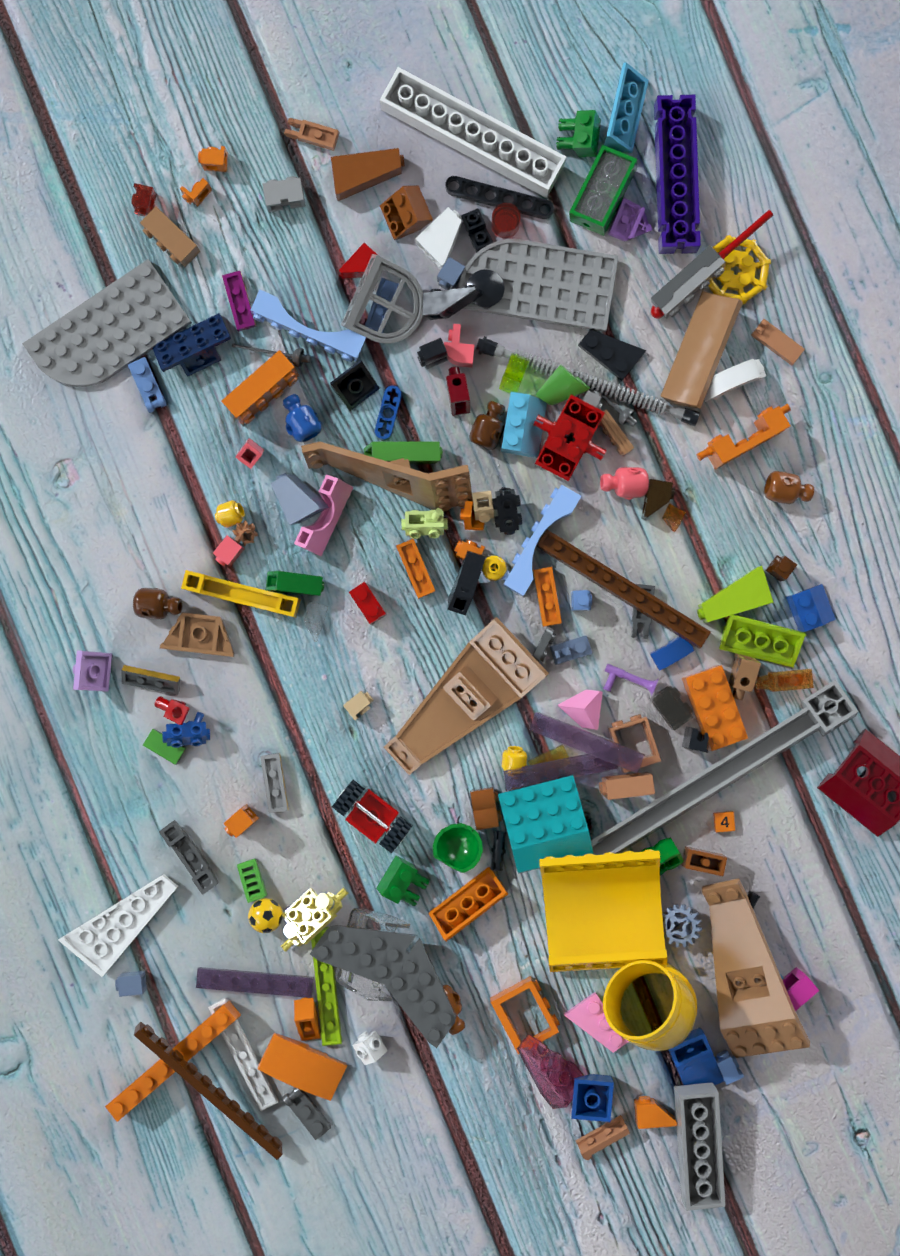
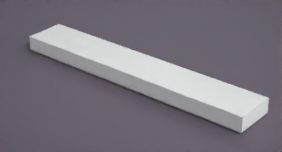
[208,998,279,1111]

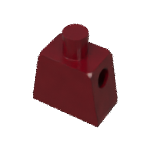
[446,366,470,416]

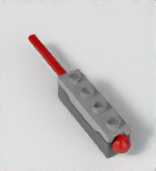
[651,210,774,319]

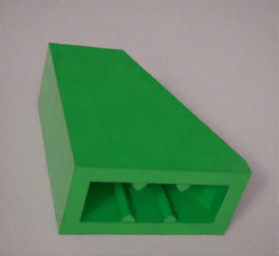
[265,571,324,596]

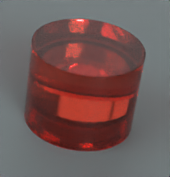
[491,203,521,238]

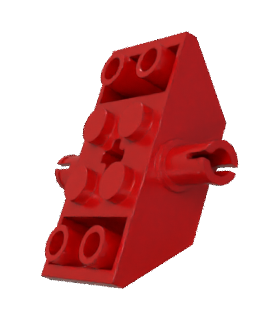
[533,394,606,481]

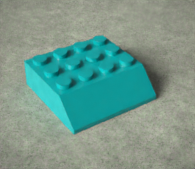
[498,775,594,874]

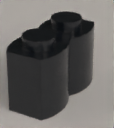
[417,338,448,370]

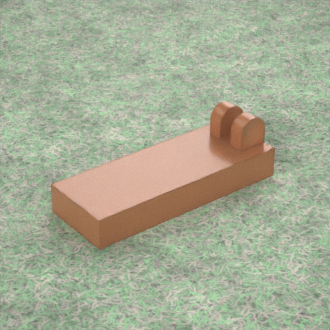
[751,319,805,366]
[575,1115,630,1160]

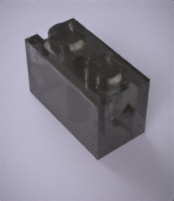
[650,686,693,731]

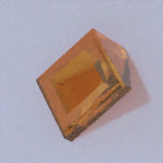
[662,503,686,532]

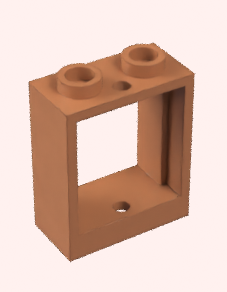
[608,714,661,773]
[599,772,655,800]

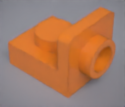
[180,178,212,207]

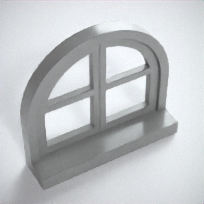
[341,254,423,343]

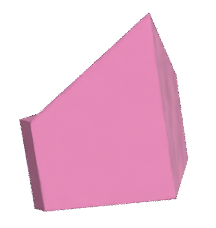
[557,690,603,730]

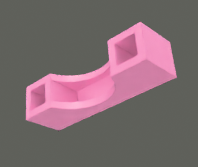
[294,474,353,556]

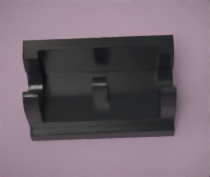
[682,726,709,753]

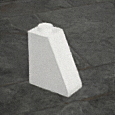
[415,207,462,270]

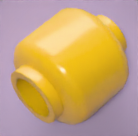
[215,500,245,528]
[482,556,506,581]
[501,746,527,776]

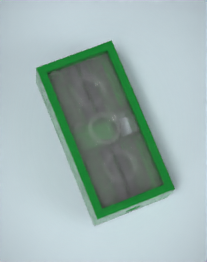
[569,145,637,236]

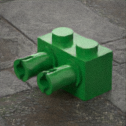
[556,110,601,157]
[376,855,430,906]

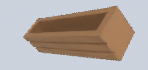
[598,409,634,456]

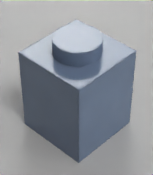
[437,257,465,290]
[115,971,147,997]

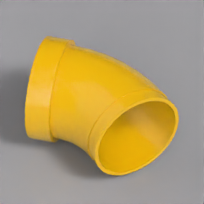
[603,960,697,1051]

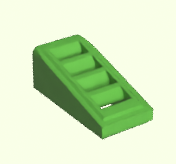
[237,858,268,903]

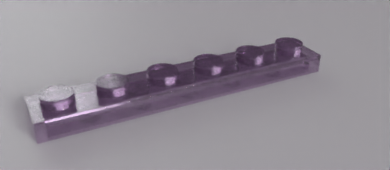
[529,711,645,773]
[503,748,618,791]
[196,967,314,998]

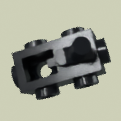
[492,487,522,535]

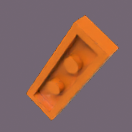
[396,539,436,599]
[533,567,562,627]

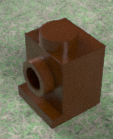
[765,555,797,582]

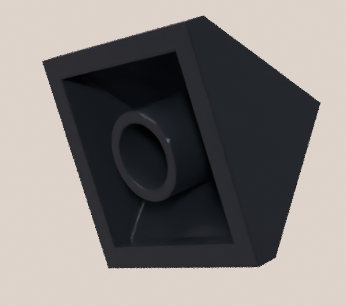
[330,360,380,411]

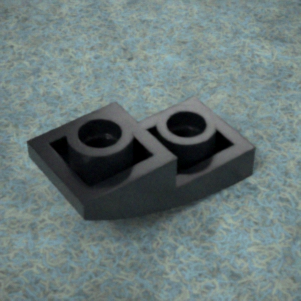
[461,208,494,253]

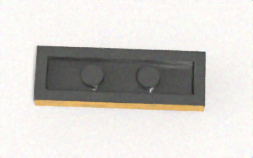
[121,665,180,695]

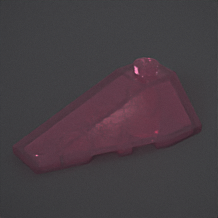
[517,1034,584,1109]

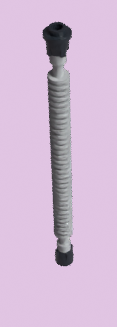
[476,336,700,427]

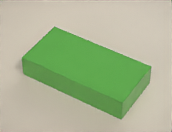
[143,729,186,765]

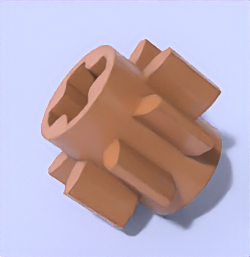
[232,520,258,546]

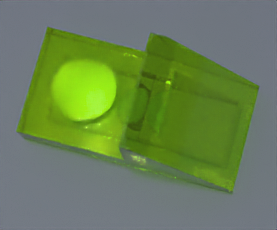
[499,353,530,393]

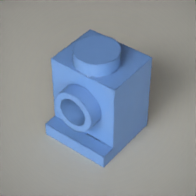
[571,590,592,611]
[715,1050,744,1085]

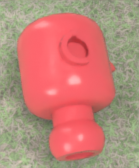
[600,467,649,500]

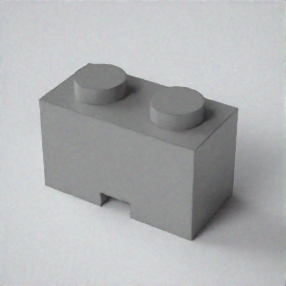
[262,176,306,212]

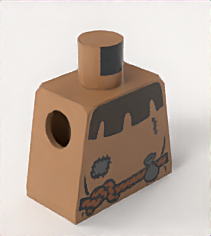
[729,653,761,700]

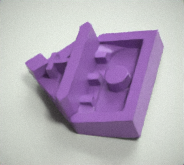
[608,198,652,242]

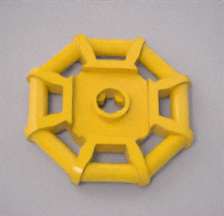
[708,235,771,305]

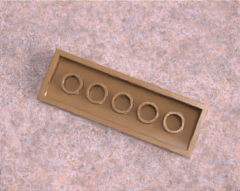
[661,291,743,409]

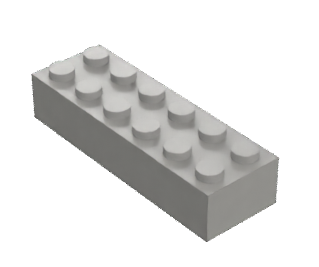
[674,1083,725,1211]

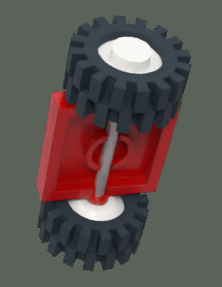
[332,780,413,853]

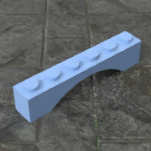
[250,290,366,362]
[502,485,581,597]

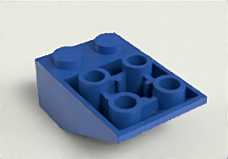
[668,1027,724,1086]

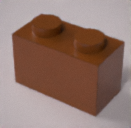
[681,846,727,876]

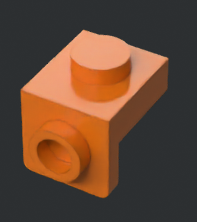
[460,501,485,531]

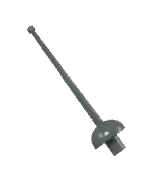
[232,343,311,367]
[573,371,637,427]

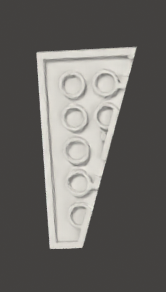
[58,874,178,977]

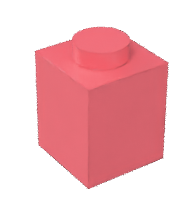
[235,438,264,469]
[213,535,245,566]

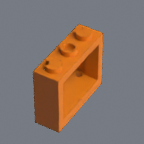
[490,976,560,1054]

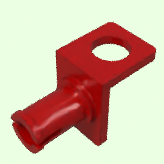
[155,696,189,725]

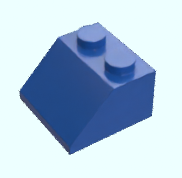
[786,584,836,632]
[571,1074,614,1122]

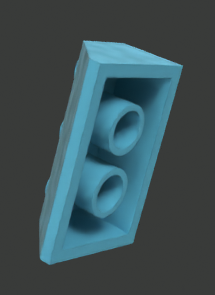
[501,392,547,458]

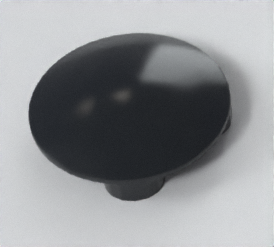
[467,269,505,309]

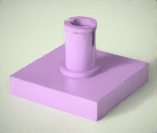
[73,651,112,691]

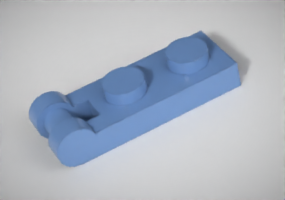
[128,357,167,413]

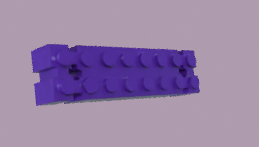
[654,94,701,254]

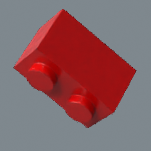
[349,581,387,625]

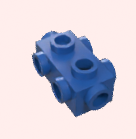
[162,712,210,748]

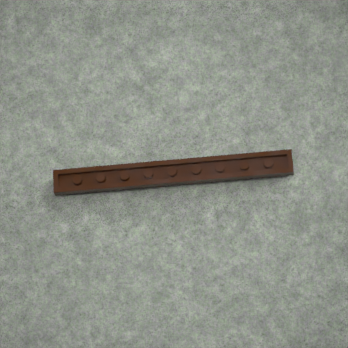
[536,529,711,649]
[134,1022,283,1160]

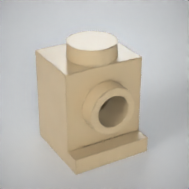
[472,491,494,522]
[343,691,374,720]

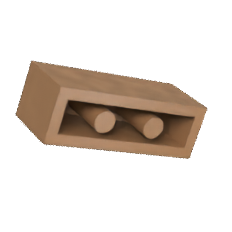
[140,207,200,267]

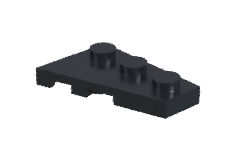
[578,329,647,381]

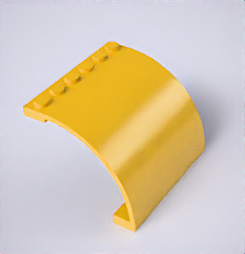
[539,850,667,972]

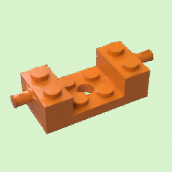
[696,404,791,470]

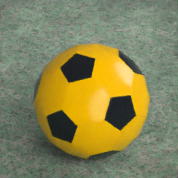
[248,898,283,933]

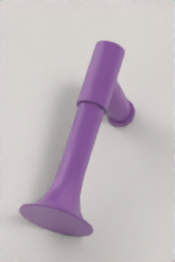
[603,663,659,696]

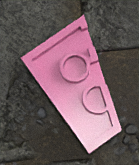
[564,992,629,1053]

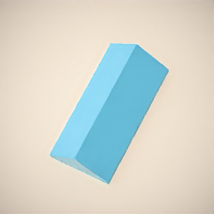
[604,62,649,153]

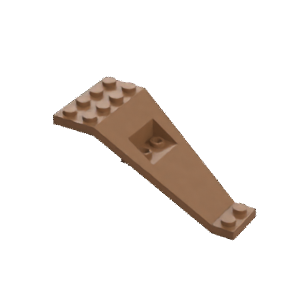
[301,442,473,511]
[384,617,549,775]
[702,879,810,1058]

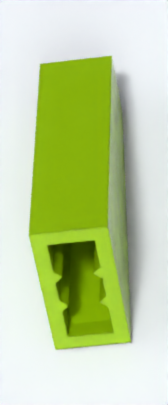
[697,566,773,623]

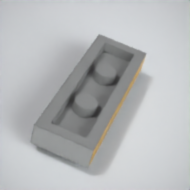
[260,753,289,813]

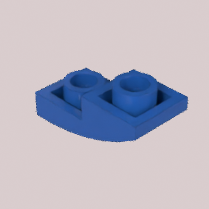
[650,636,695,671]

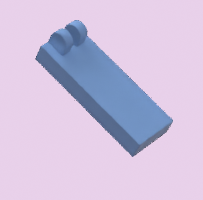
[365,278,399,333]

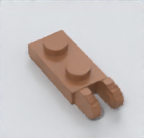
[284,118,340,151]

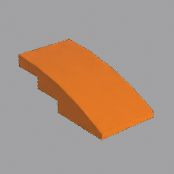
[257,1033,347,1101]

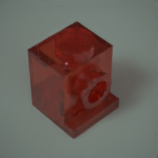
[132,183,157,216]

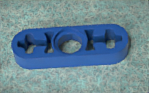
[375,385,402,441]

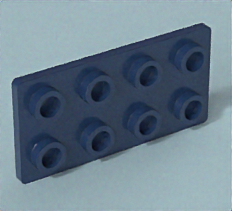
[152,313,231,377]

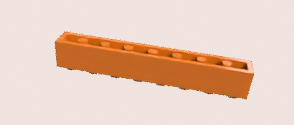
[105,1000,241,1122]

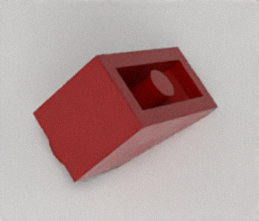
[338,243,379,279]

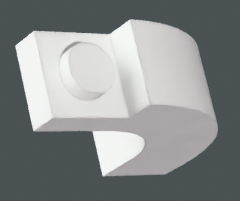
[704,359,766,402]

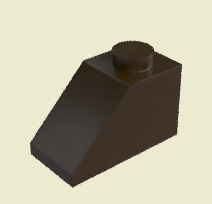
[641,479,675,519]

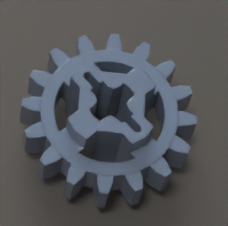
[662,904,703,947]

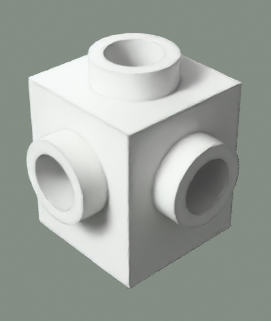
[352,1031,388,1065]

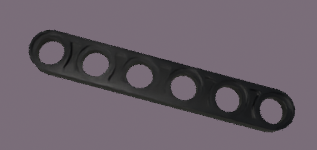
[445,176,554,219]

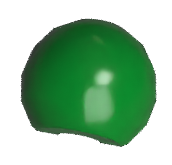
[433,823,483,873]

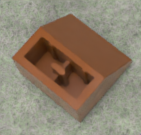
[380,185,433,240]

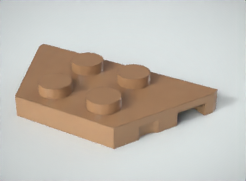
[160,612,234,657]

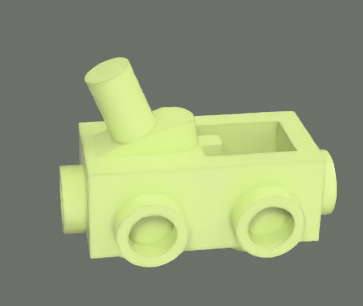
[401,508,448,539]

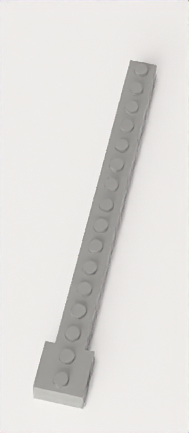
[591,680,858,855]

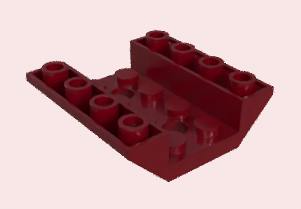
[817,728,900,837]

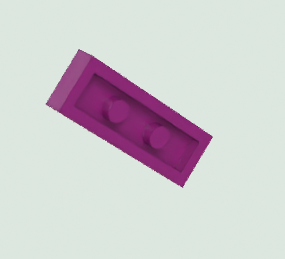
[222,270,256,332]

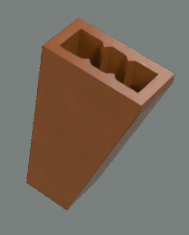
[331,148,405,201]

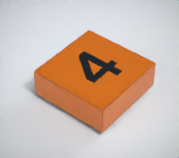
[713,811,735,833]

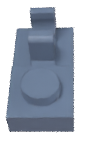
[550,635,592,665]

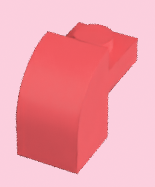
[444,324,474,368]

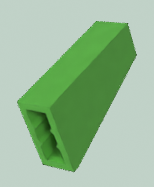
[364,442,443,465]

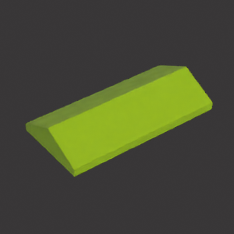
[719,615,806,668]

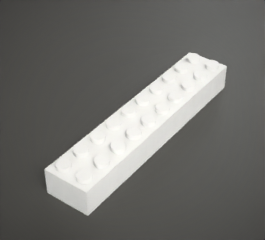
[380,67,566,198]

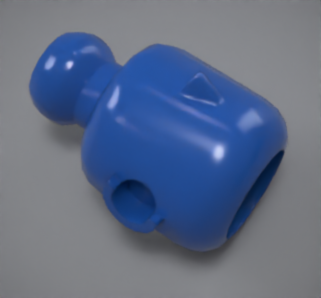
[283,394,322,443]

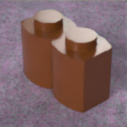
[470,787,502,830]

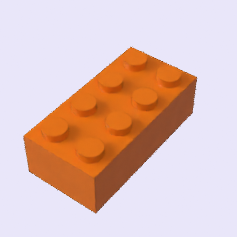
[221,350,299,425]
[682,665,748,751]

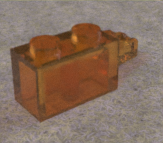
[755,669,814,692]

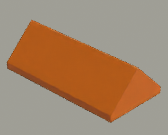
[428,867,508,942]

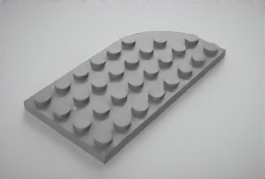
[459,239,618,332]
[22,259,192,387]

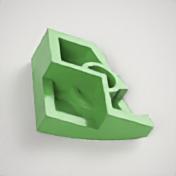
[536,365,590,406]

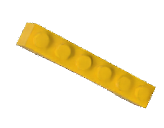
[181,570,301,618]

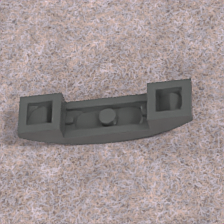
[159,820,219,895]

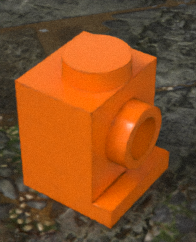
[198,146,228,172]
[454,540,485,560]

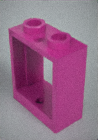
[782,967,819,1011]

